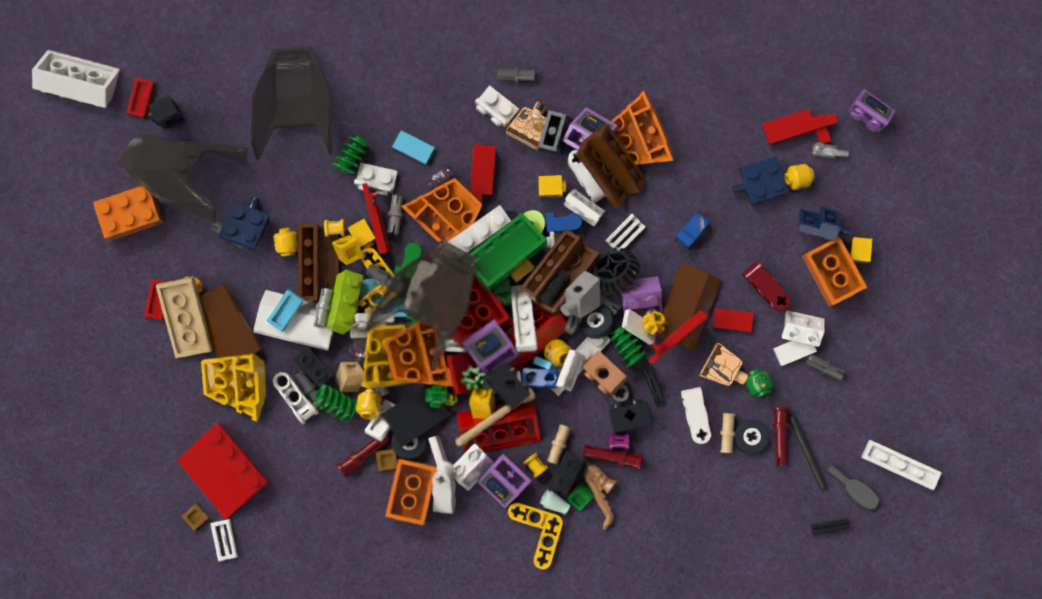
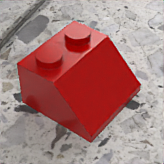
[446,352,478,395]

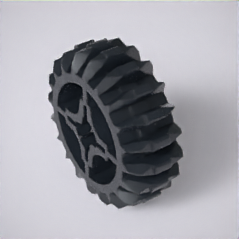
[589,248,641,296]

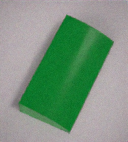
[463,213,547,292]

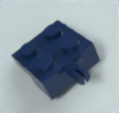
[732,156,789,205]
[218,197,270,251]
[798,207,851,240]

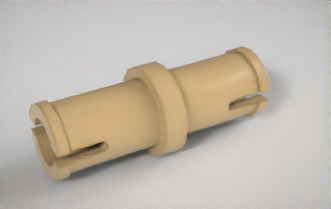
[720,413,736,453]
[547,424,571,465]

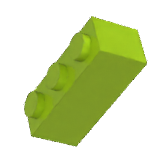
[325,270,363,334]

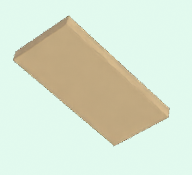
[156,277,213,358]

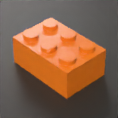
[93,184,164,241]
[802,236,867,307]
[385,459,437,525]

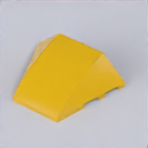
[362,325,413,389]
[201,354,266,422]

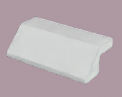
[254,290,334,351]

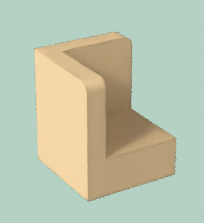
[335,362,363,392]

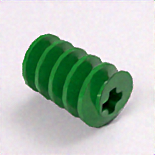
[331,132,371,175]
[609,327,646,368]
[313,384,357,421]

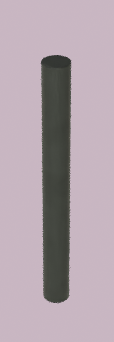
[788,416,827,489]

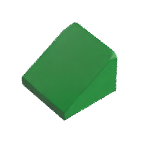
[566,482,594,511]

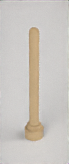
[456,387,536,446]

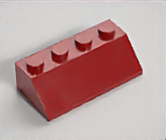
[501,302,567,371]
[457,401,541,453]

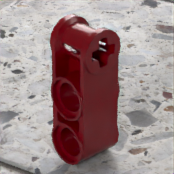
[742,261,791,311]

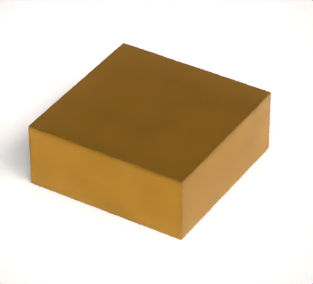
[376,449,398,471]
[181,503,210,531]

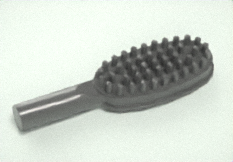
[827,464,879,509]

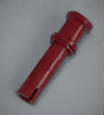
[772,407,790,465]
[336,434,391,478]
[583,445,643,471]

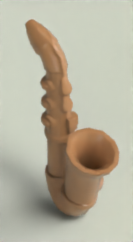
[583,465,617,530]

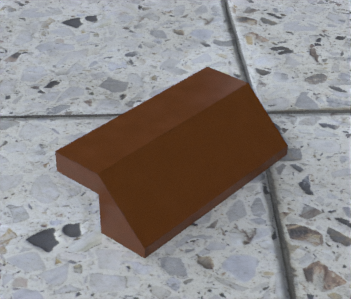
[576,124,646,209]
[298,224,339,302]
[520,230,601,316]
[655,263,722,351]
[199,283,262,358]

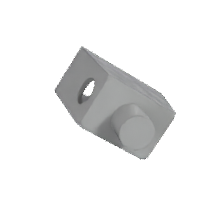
[561,271,600,318]

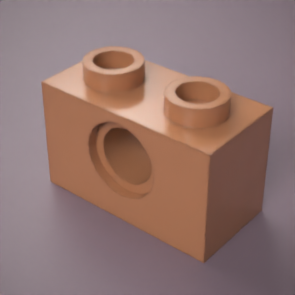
[583,350,628,396]

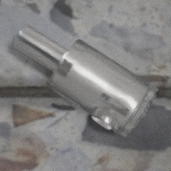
[811,142,849,159]

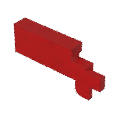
[762,109,838,146]
[470,144,496,217]
[362,183,391,254]
[648,311,708,365]

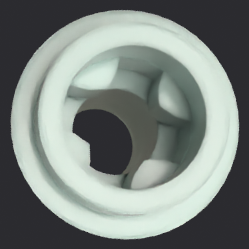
[540,490,570,515]

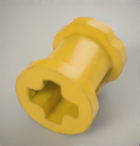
[324,219,346,237]
[523,453,548,478]

